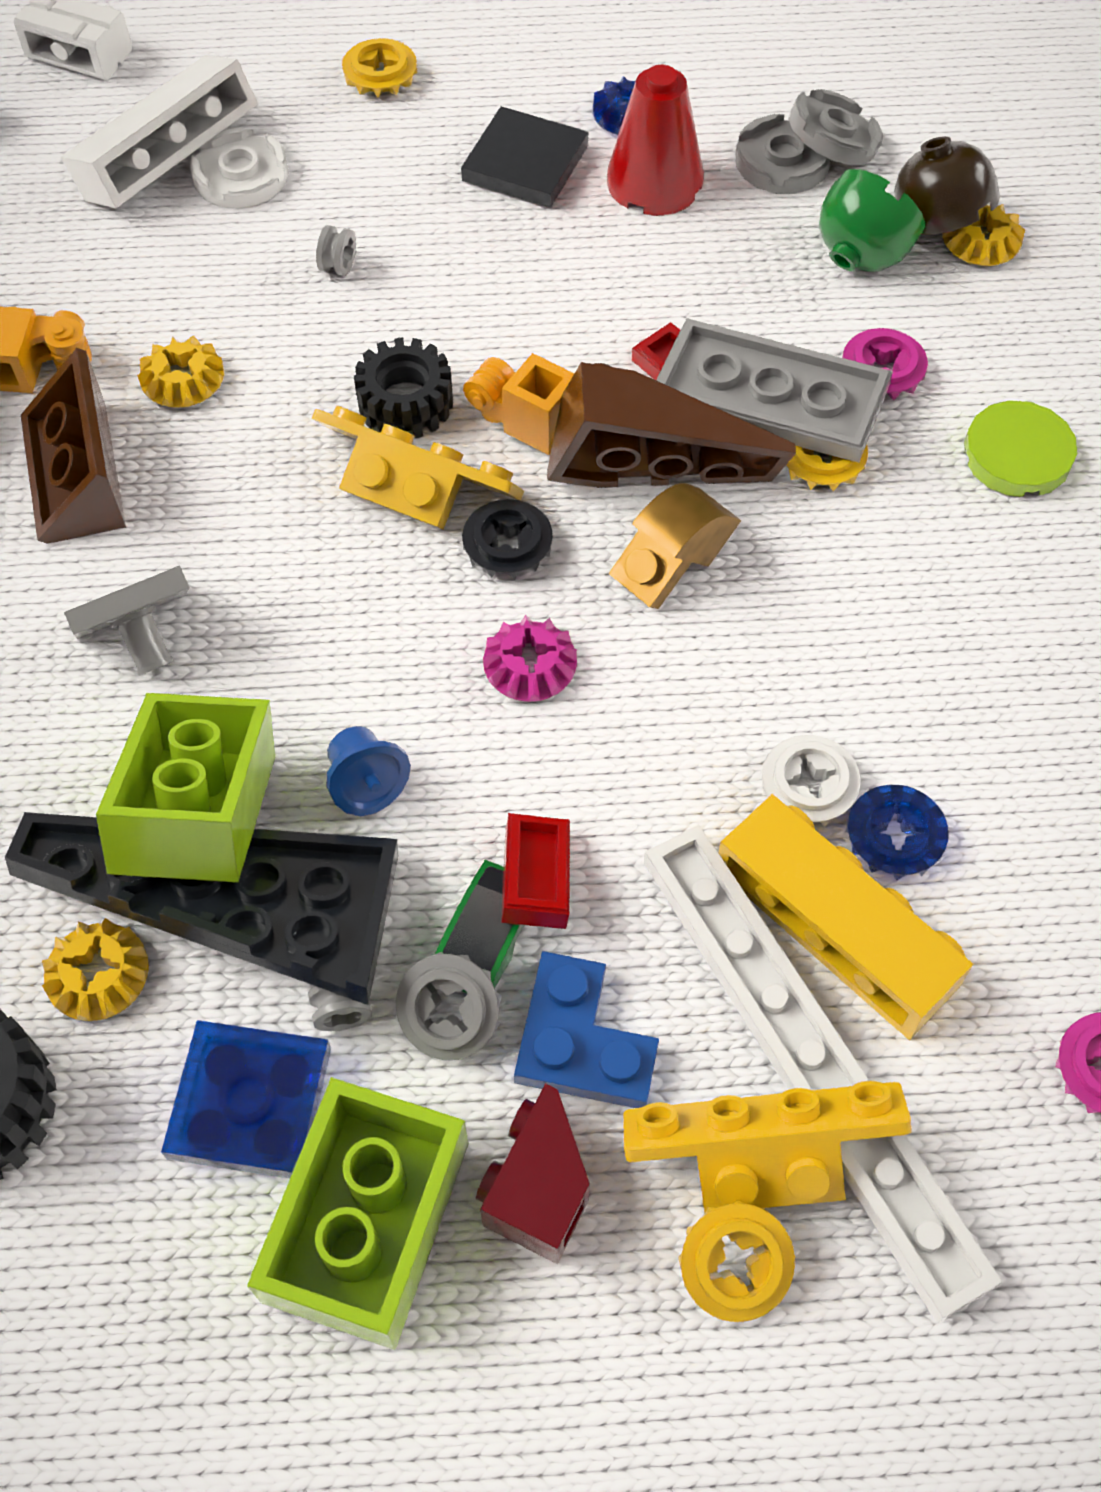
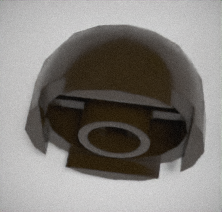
[894,136,1001,235]

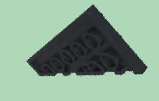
[5,812,399,1006]

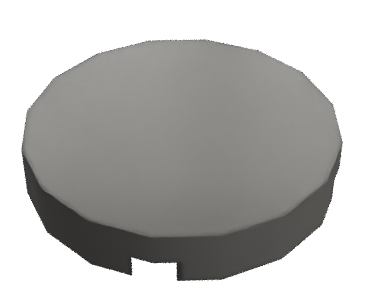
[788,89,883,165]
[735,114,832,194]

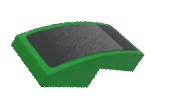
[435,860,525,994]

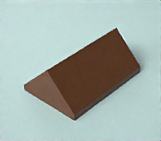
[20,348,126,544]

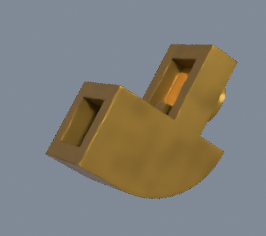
[608,483,742,609]

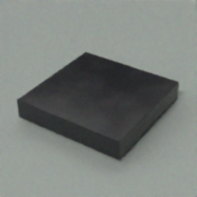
[461,106,589,208]

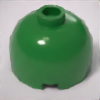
[819,169,926,272]

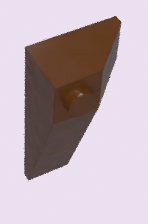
[547,362,796,488]

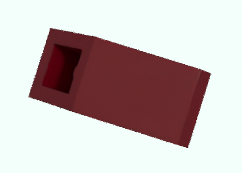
[475,1083,590,1265]

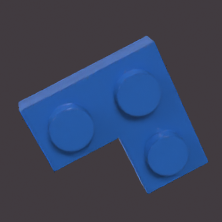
[514,951,659,1108]

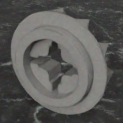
[396,952,502,1061]

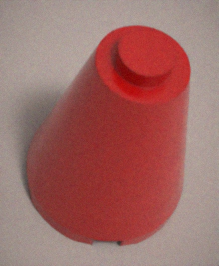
[607,64,704,216]

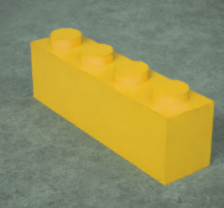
[718,794,974,1041]

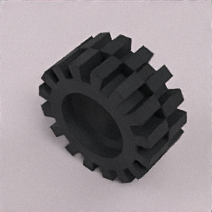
[354,337,454,439]

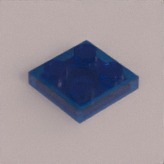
[161,1020,331,1179]

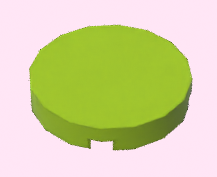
[964,400,1077,497]

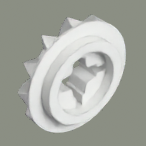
[761,735,861,827]

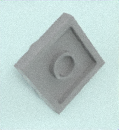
[63,565,190,676]

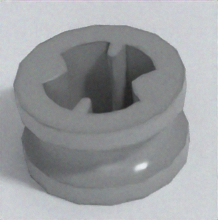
[316,225,356,276]
[308,986,372,1031]

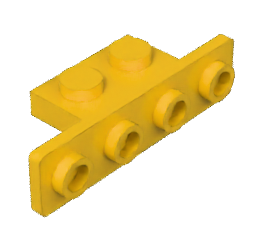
[311,406,524,530]
[623,1081,912,1214]

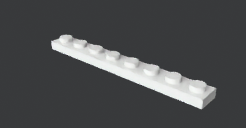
[643,824,1003,1323]

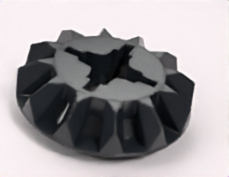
[462,499,553,580]

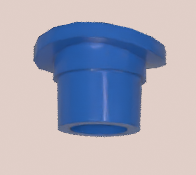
[326,726,411,817]

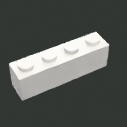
[61,55,258,208]

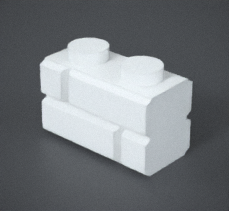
[14,0,132,81]

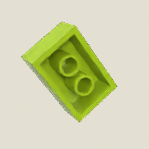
[96,693,276,882]
[247,1077,469,1350]

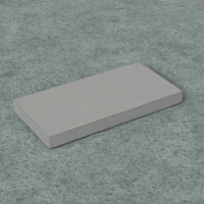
[656,318,893,463]

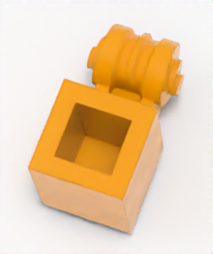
[0,306,92,393]
[463,353,574,455]

